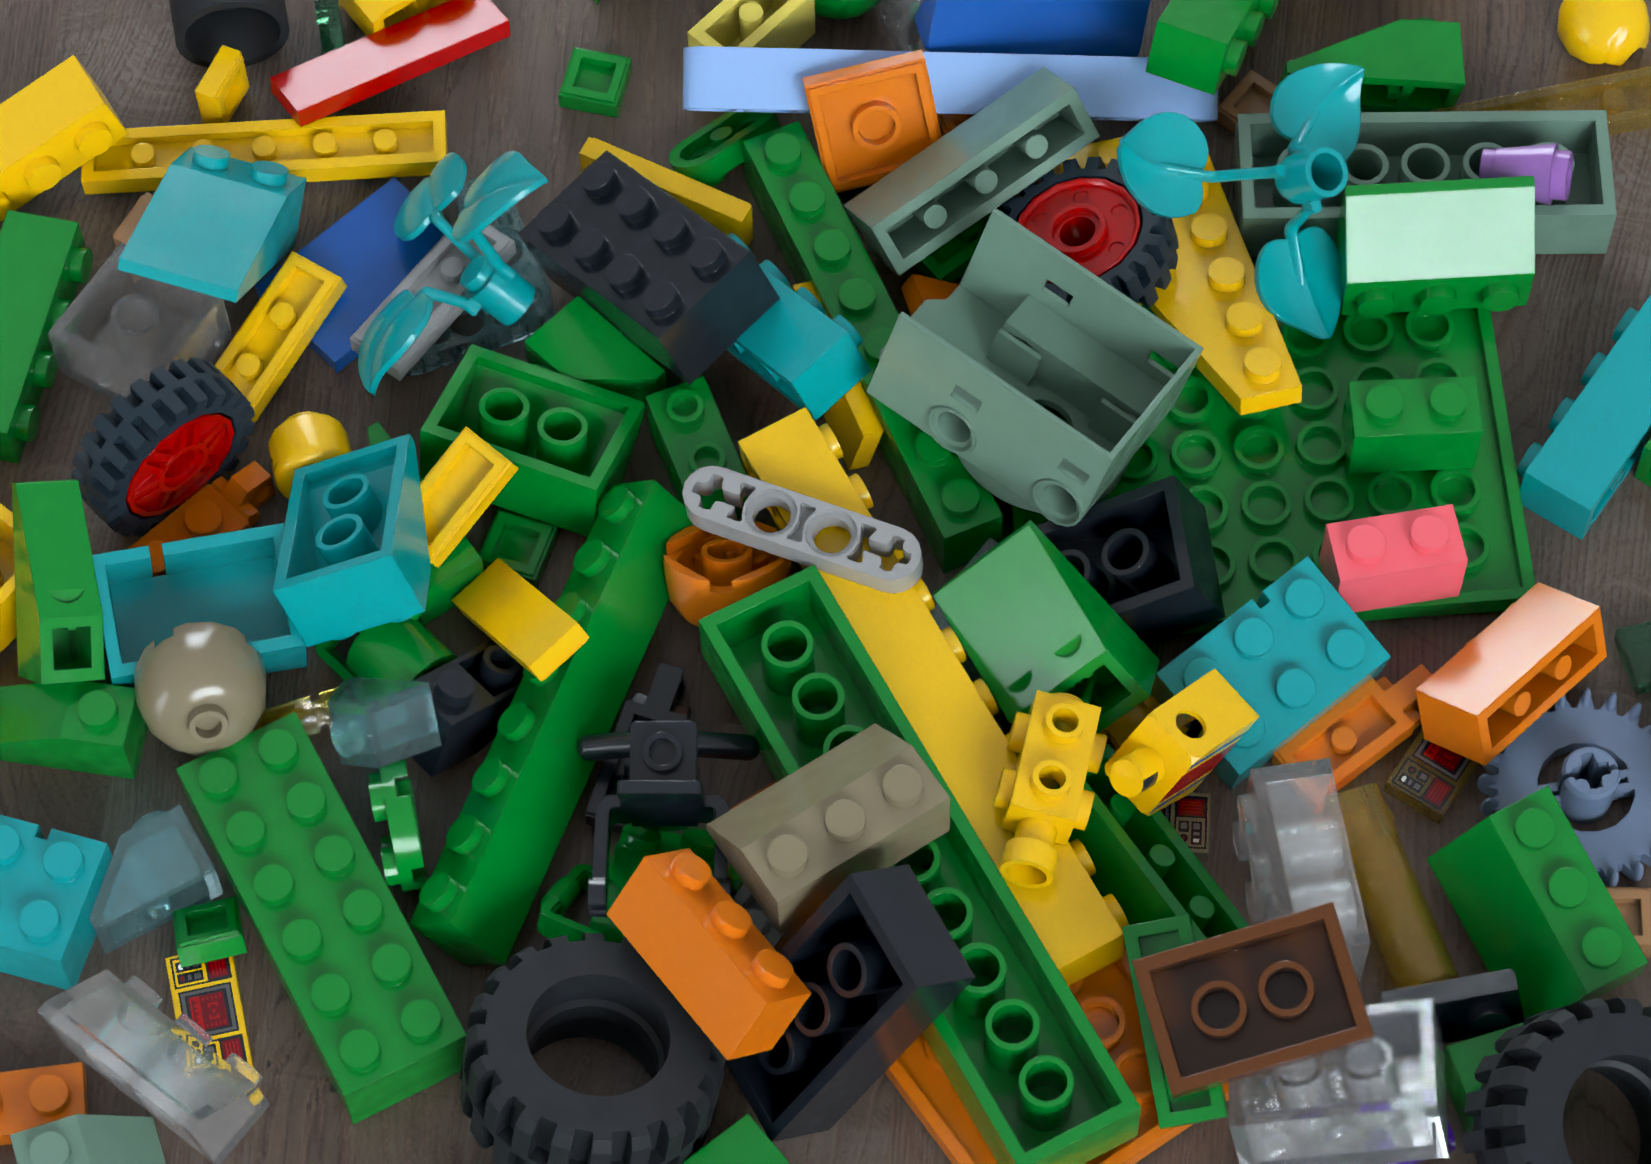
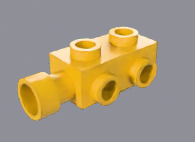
[993,690,1107,888]

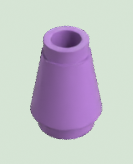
[1479,143,1573,205]

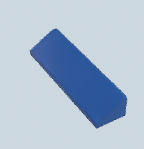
[914,0,1151,57]

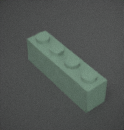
[843,67,1100,276]

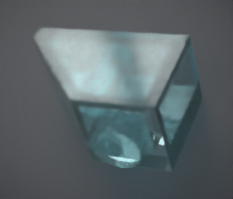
[327,677,442,768]
[89,805,224,954]

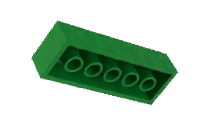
[176,712,466,1125]

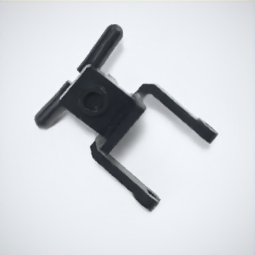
[577,721,760,917]

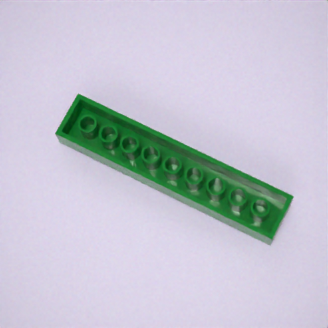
[698,564,1141,1164]

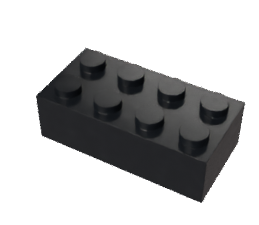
[518,150,780,384]
[725,864,975,1142]

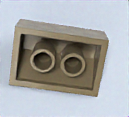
[706,723,950,934]

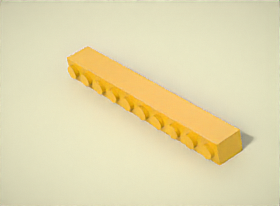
[738,407,1129,986]

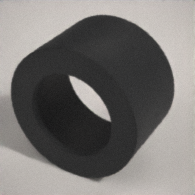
[169,0,290,68]

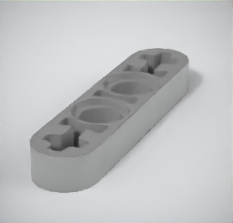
[682,466,923,594]

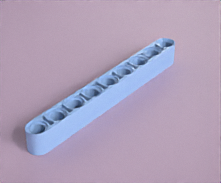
[683,46,1218,122]

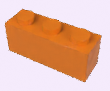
[1416,582,1607,766]
[606,848,811,1061]

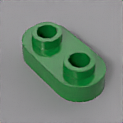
[668,112,782,187]

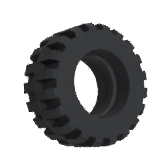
[459,933,725,1164]
[1463,997,1651,1164]

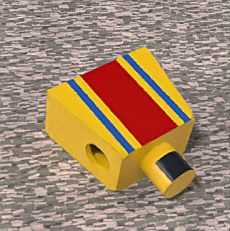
[1104,669,1260,816]

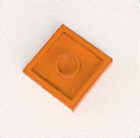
[802,49,942,193]

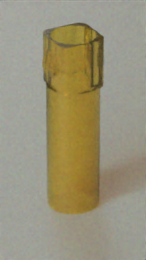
[1322,783,1460,989]

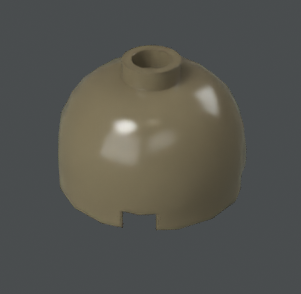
[134,622,266,756]

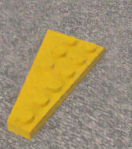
[1059,122,1302,416]

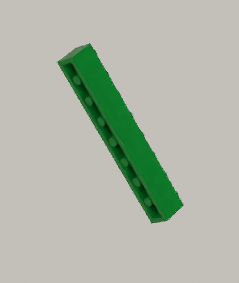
[743,121,1003,574]
[409,479,693,965]

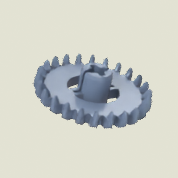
[1477,687,1651,887]

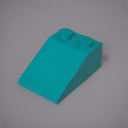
[117,145,307,303]
[273,433,431,647]

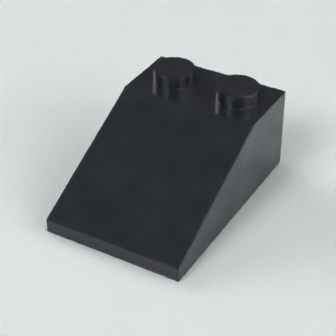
[1000,475,1225,641]

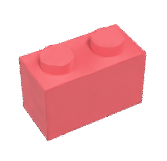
[1319,504,1468,613]

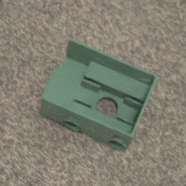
[866,208,1204,527]

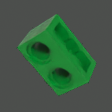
[645,376,748,520]

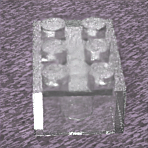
[1233,758,1370,985]
[1229,998,1449,1164]

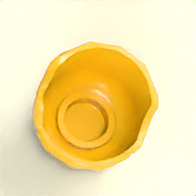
[1557,0,1650,66]

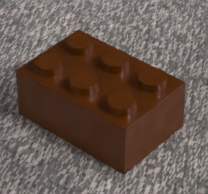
[1132,902,1374,1099]

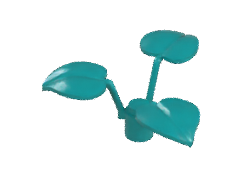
[1117,63,1365,339]
[358,150,548,396]

